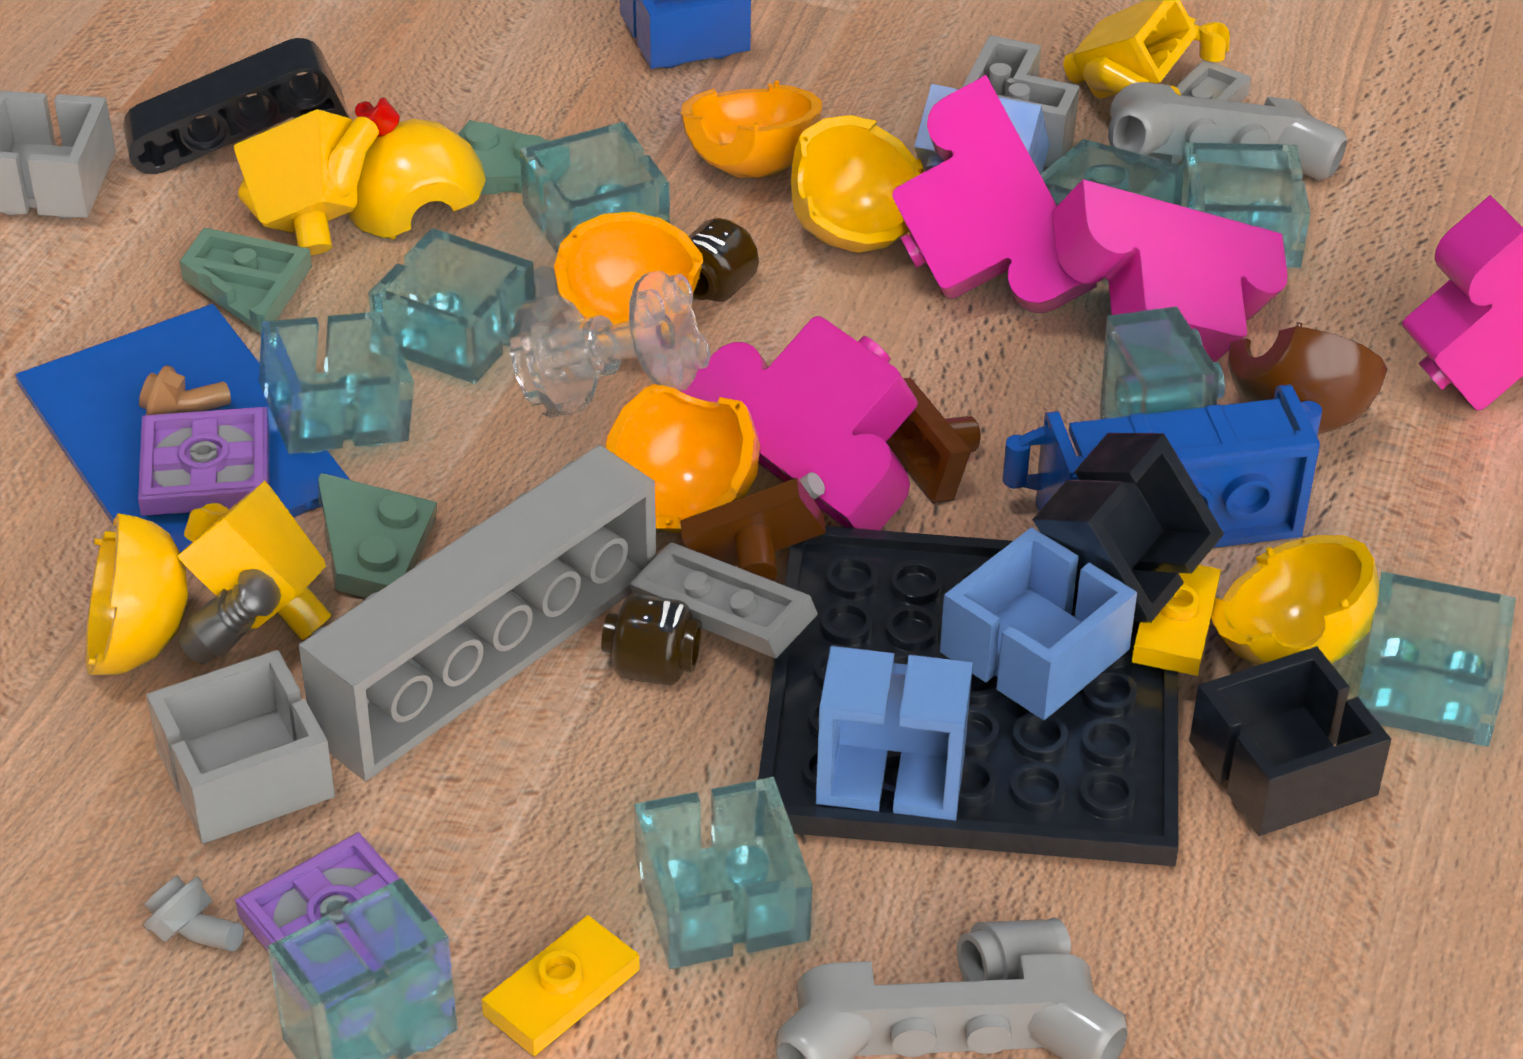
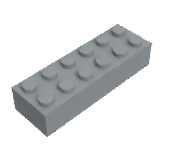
[299,444,656,782]

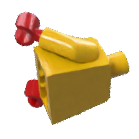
[234,97,400,255]

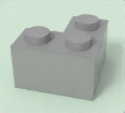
[962,35,1080,170]

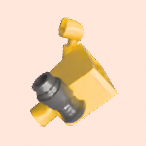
[177,481,332,664]

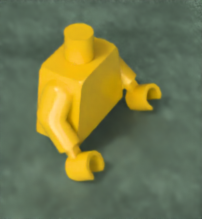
[1063,0,1230,99]

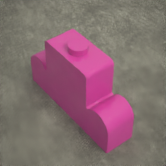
[892,75,1097,313]
[1053,179,1288,366]
[1402,195,1523,410]
[680,316,918,530]

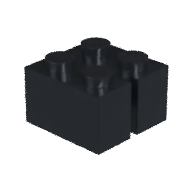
[1032,433,1224,623]
[1189,646,1392,836]

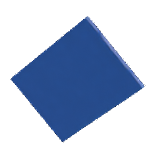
[15,304,350,553]

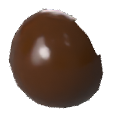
[1228,322,1388,435]

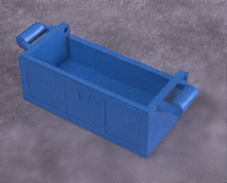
[1002,384,1322,548]

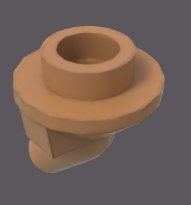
[139,365,231,415]

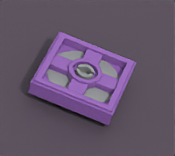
[138,407,269,516]
[235,832,439,1008]

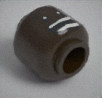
[688,218,759,302]
[601,594,702,685]

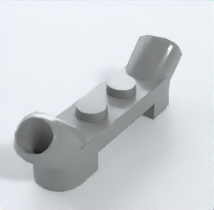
[1108,82,1348,181]
[775,953,1128,1059]

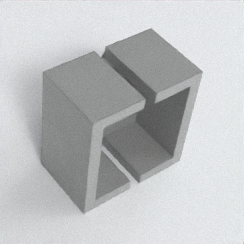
[0,91,116,219]
[146,650,335,844]

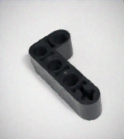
[123,38,349,174]

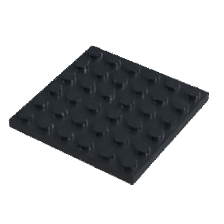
[753,526,1179,866]

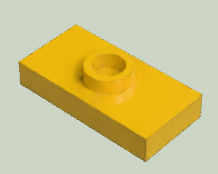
[1132,565,1221,676]
[481,915,640,1057]

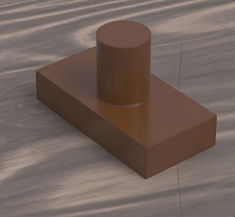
[886,377,981,502]
[680,477,826,581]

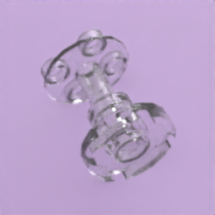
[510,271,710,418]

